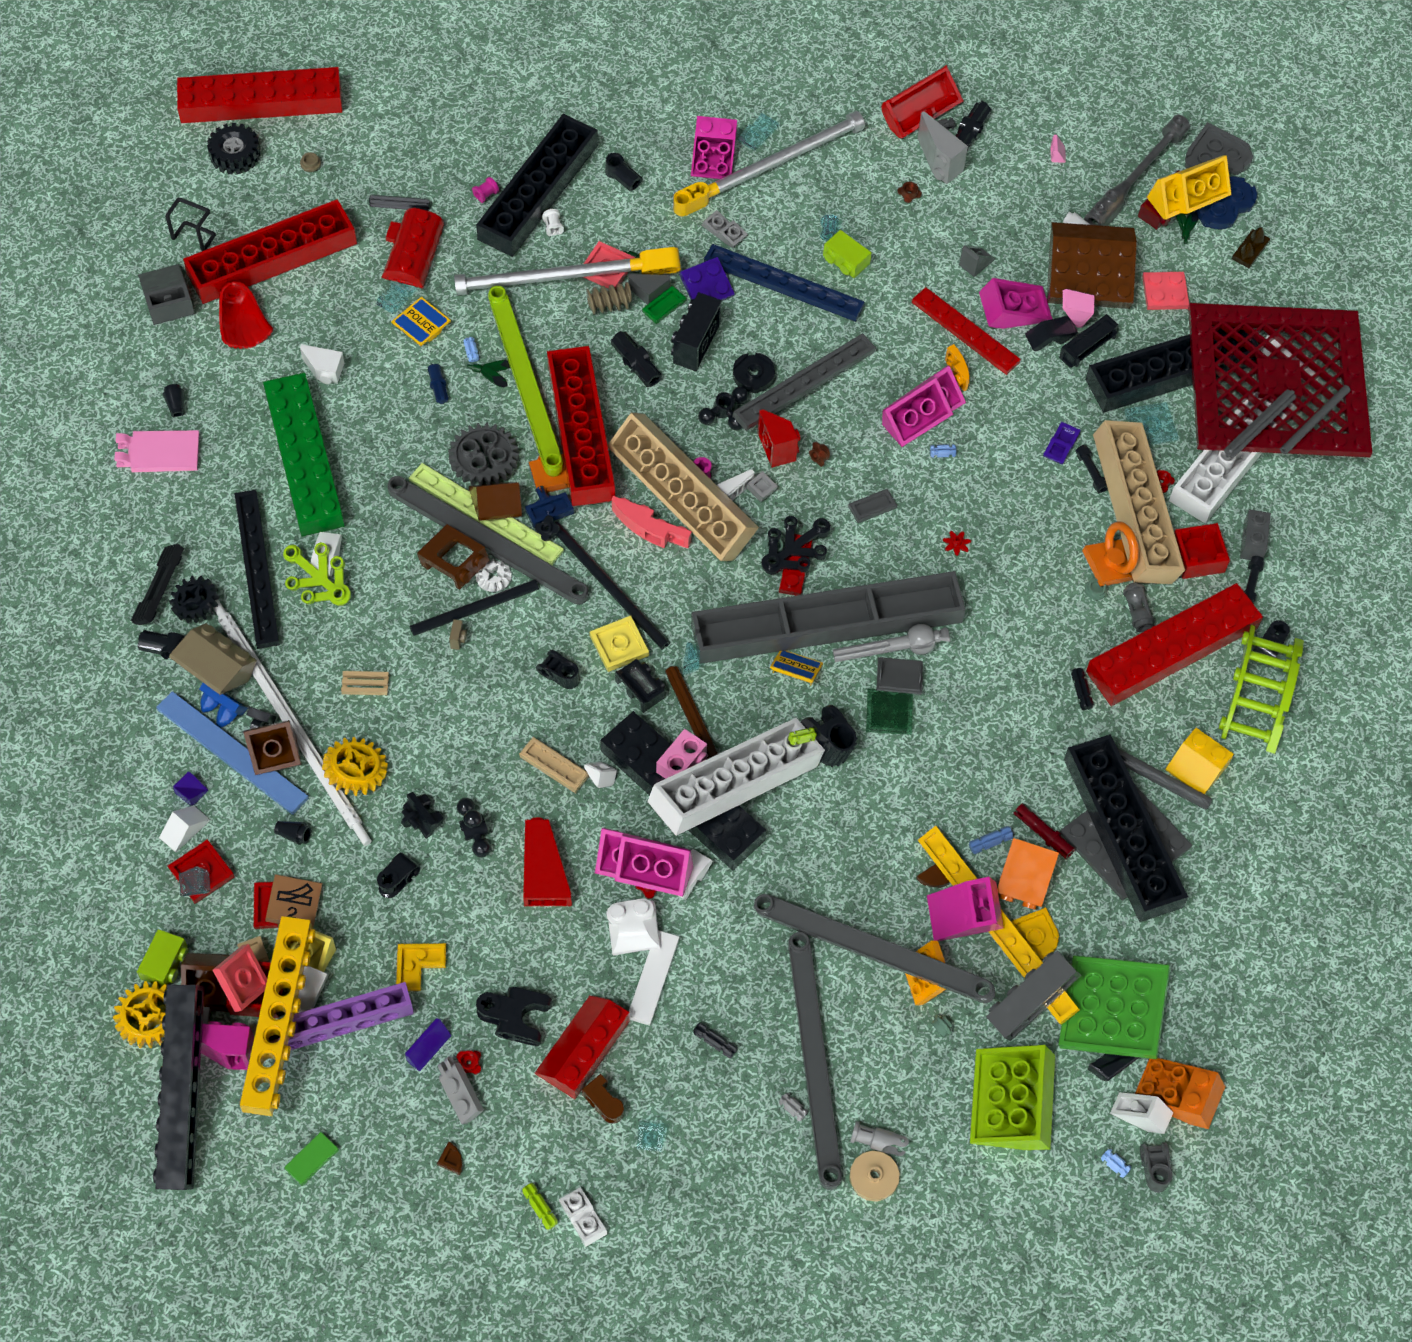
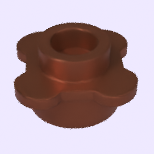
[897,182,922,203]
[809,442,830,467]

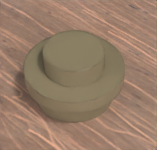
[300,152,321,172]

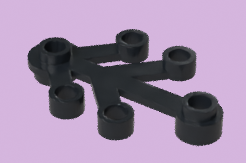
[761,516,831,575]

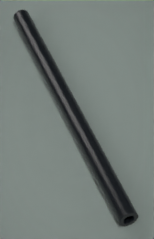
[555,522,670,650]

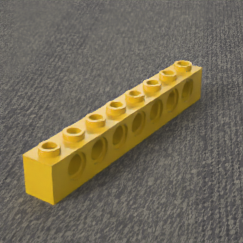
[240,916,316,1117]

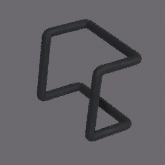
[165,197,216,251]

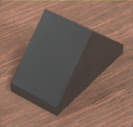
[959,245,995,277]
[629,274,670,305]

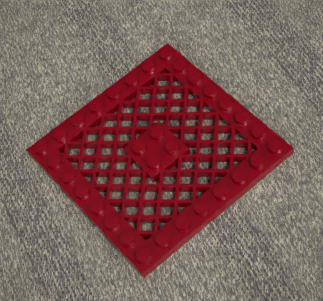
[1188,303,1373,458]

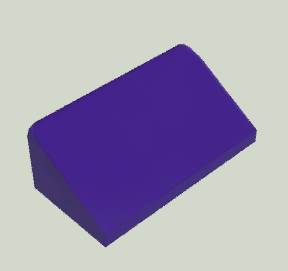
[405,1018,451,1071]

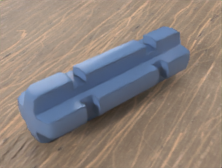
[969,826,1013,854]

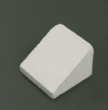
[584,762,617,788]

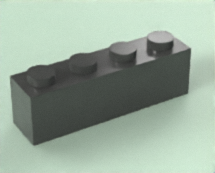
[986,951,1082,1041]

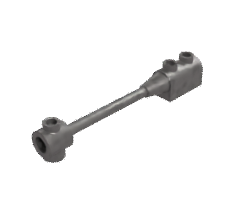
[1084,115,1190,226]

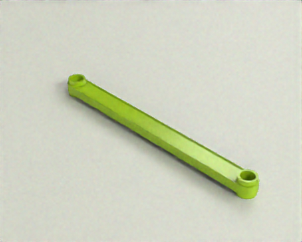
[488,286,563,477]

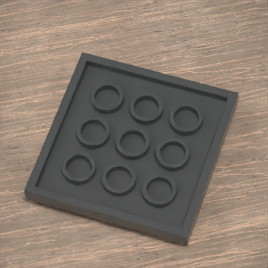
[1060,785,1192,901]

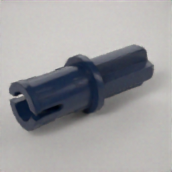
[427,364,448,404]

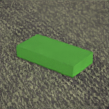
[284,1132,339,1186]

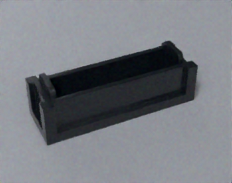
[1059,314,1119,368]

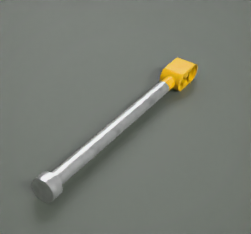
[673,111,865,216]
[454,247,681,296]

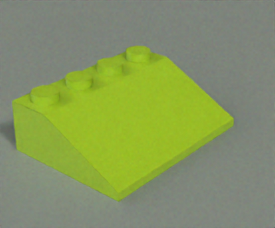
[970,1045,1055,1151]

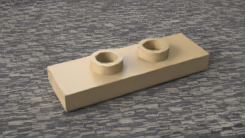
[519,737,589,794]

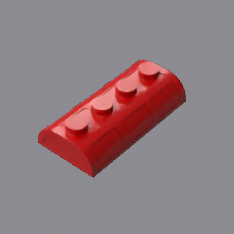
[881,65,963,138]
[382,208,444,288]

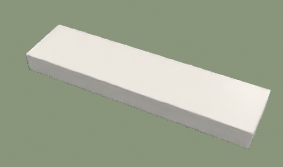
[629,930,679,1026]

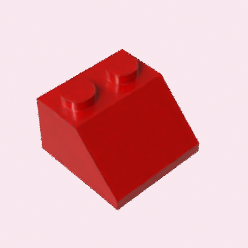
[757,409,800,468]

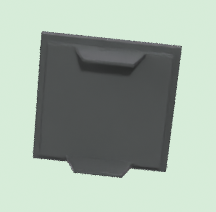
[876,657,923,695]

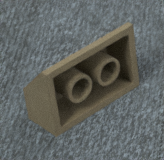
[169,623,257,695]

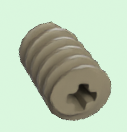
[586,282,632,315]

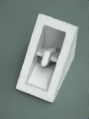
[159,805,210,852]

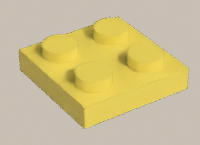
[590,616,649,672]

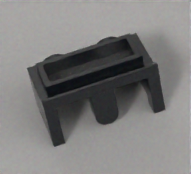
[615,659,666,713]

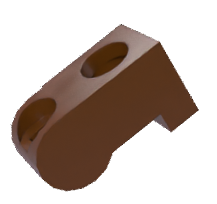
[582,1074,624,1124]

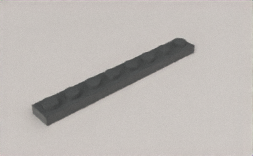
[733,333,876,431]

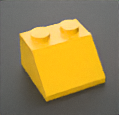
[1165,728,1234,794]

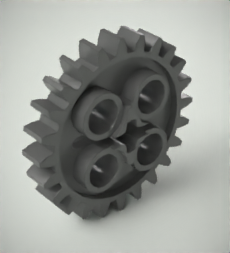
[448,423,519,486]

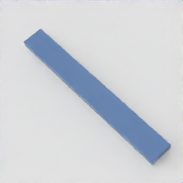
[156,691,309,815]

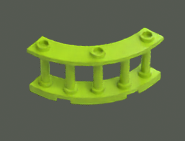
[1218,625,1304,754]

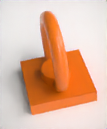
[1082,521,1139,587]

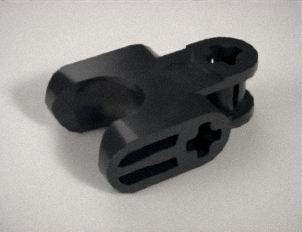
[476,987,553,1047]

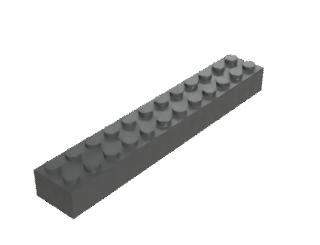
[691,571,966,664]

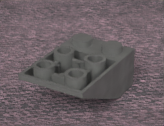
[138,264,195,325]

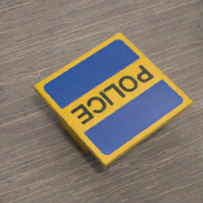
[391,297,451,346]
[770,650,823,686]

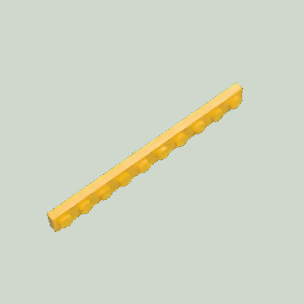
[918,826,1080,1025]

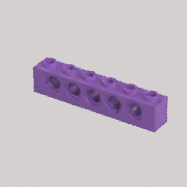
[268,982,414,1050]

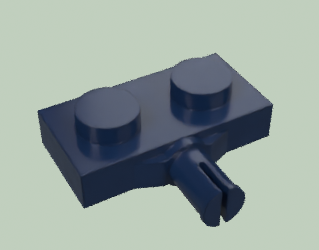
[525,486,574,528]

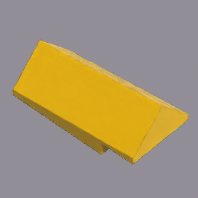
[1147,155,1231,219]

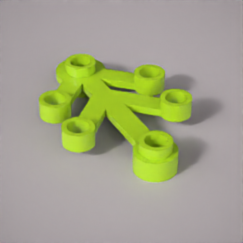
[283,542,351,606]

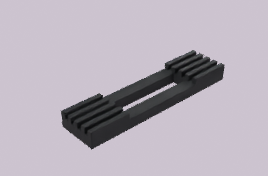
[131,544,184,625]

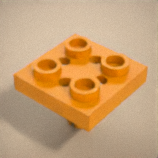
[905,941,946,1005]

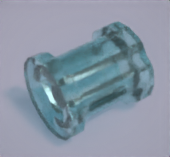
[820,215,839,241]

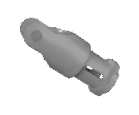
[850,1121,909,1156]

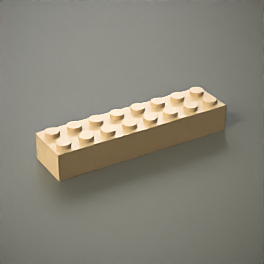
[607,413,759,561]
[1093,420,1185,584]

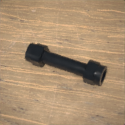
[1075,445,1108,494]
[1244,556,1265,604]

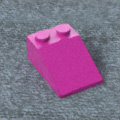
[979,278,1052,329]

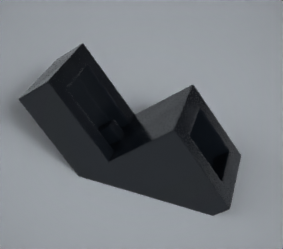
[1025,316,1078,352]

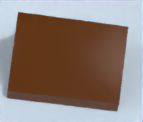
[469,482,522,521]
[243,720,301,775]

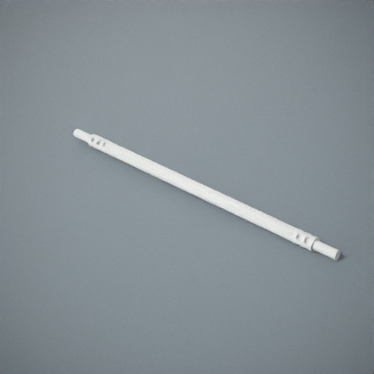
[213,599,372,846]

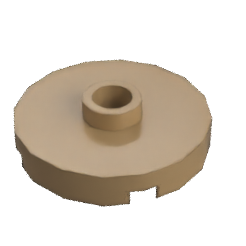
[849,1151,900,1202]

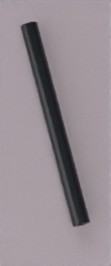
[410,579,539,636]

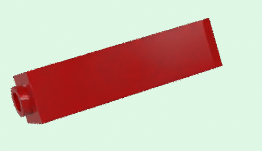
[523,817,572,906]

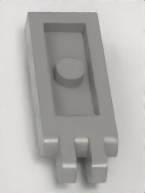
[438,1056,484,1124]

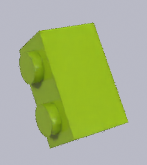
[823,230,872,278]
[137,929,189,987]

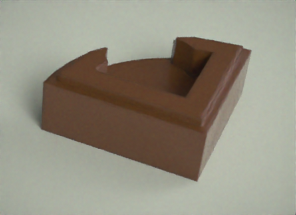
[916,864,950,888]
[437,1141,462,1176]

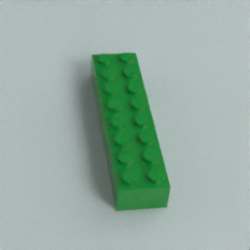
[263,372,345,537]

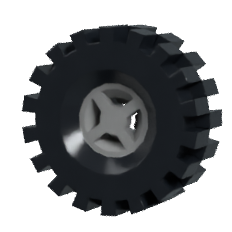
[207,123,261,175]

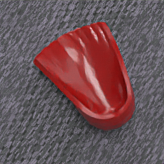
[219,281,274,349]

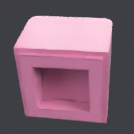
[1050,135,1066,163]

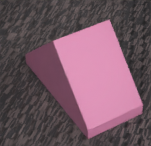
[1063,289,1094,328]

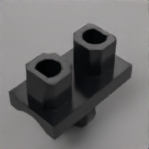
[401,792,443,838]

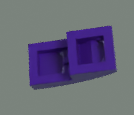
[1043,422,1081,465]

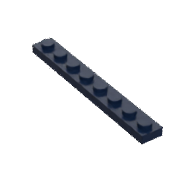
[704,244,864,322]

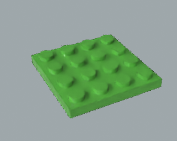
[1058,956,1170,1059]

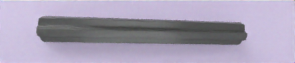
[1224,389,1296,458]
[1118,748,1212,810]

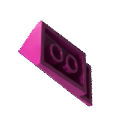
[882,365,966,447]
[595,828,693,897]

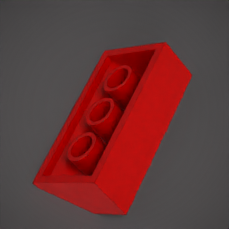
[534,995,630,1099]

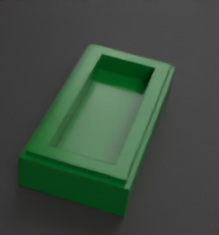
[642,286,687,324]

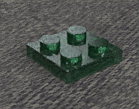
[866,688,913,735]

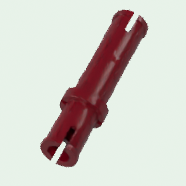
[1013,803,1076,860]

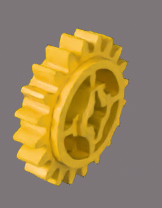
[322,737,388,796]
[113,981,167,1049]

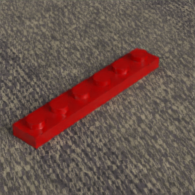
[912,287,1021,375]

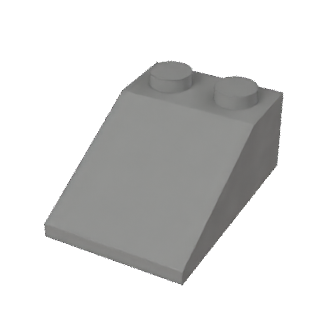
[917,111,968,184]

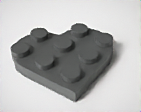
[1185,122,1253,175]

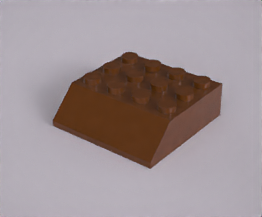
[1047,222,1137,309]

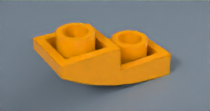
[945,344,970,391]

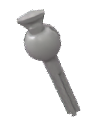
[833,624,950,662]

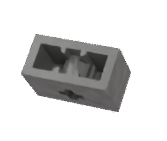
[1240,509,1271,560]

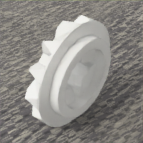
[476,559,511,592]

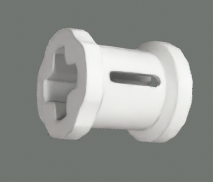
[542,209,564,236]

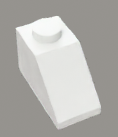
[300,344,344,384]
[1110,1092,1173,1134]

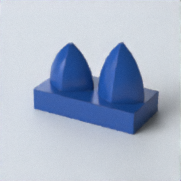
[199,683,248,728]

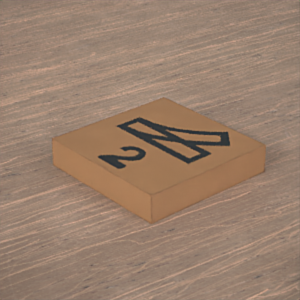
[265,874,322,927]

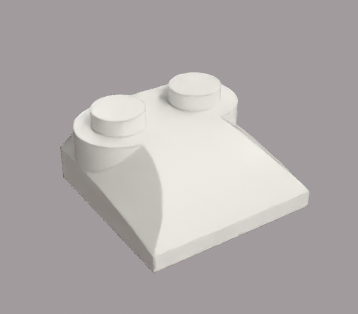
[607,899,660,956]

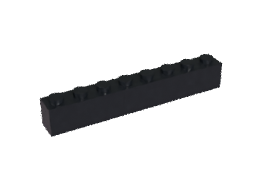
[153,985,205,1190]

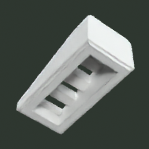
[717,469,754,501]

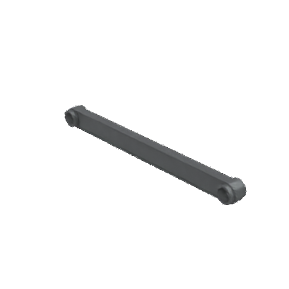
[388,476,588,605]
[754,894,996,1003]
[788,932,842,1190]

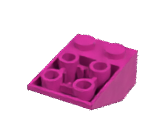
[691,116,738,179]
[927,877,1004,941]
[201,1021,254,1070]

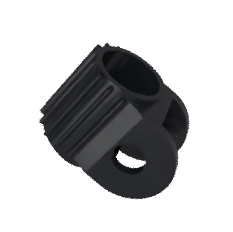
[801,705,858,768]

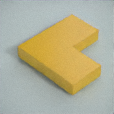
[396,943,446,991]

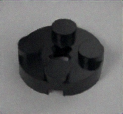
[733,353,775,394]

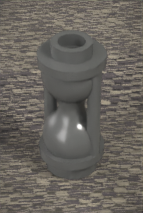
[1123,582,1155,632]

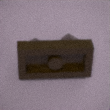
[1232,227,1271,269]

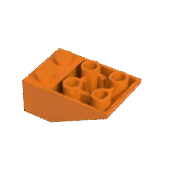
[1135,1058,1225,1129]

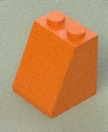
[997,838,1059,910]

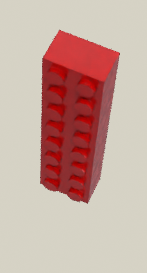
[177,67,342,124]
[183,199,357,304]
[547,346,615,506]
[1086,583,1263,707]

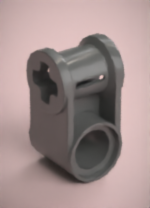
[1140,1142,1172,1193]

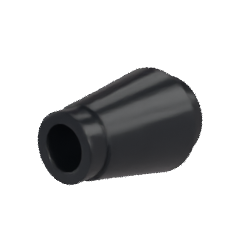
[162,384,184,417]
[274,821,312,845]

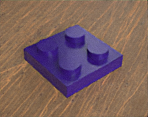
[679,257,735,301]

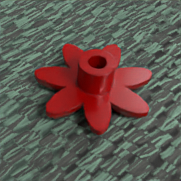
[943,531,971,556]

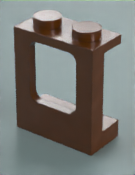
[417,524,490,590]

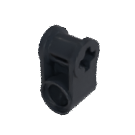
[1253,620,1290,658]
[536,650,580,689]
[377,852,421,898]

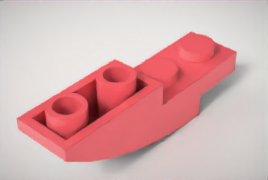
[612,496,692,548]

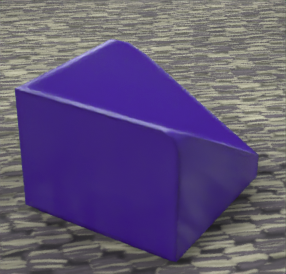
[173,771,208,806]

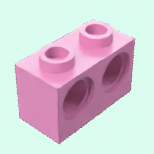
[656,729,708,779]

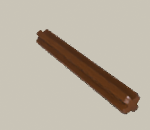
[665,666,718,760]

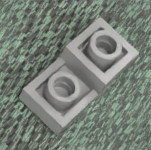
[701,210,748,248]

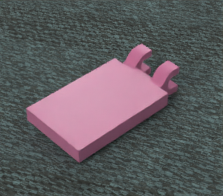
[114,430,200,472]

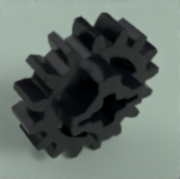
[169,576,220,623]

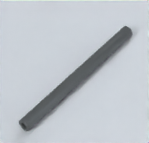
[1280,385,1350,454]

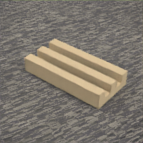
[341,671,389,695]

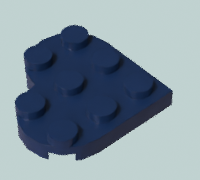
[1197,176,1257,230]

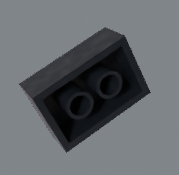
[671,292,722,372]

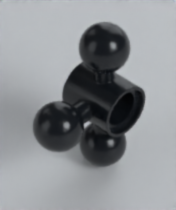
[698,387,748,430]
[457,798,491,857]

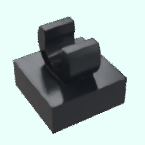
[246,706,276,729]

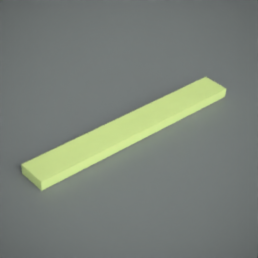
[409,463,564,565]

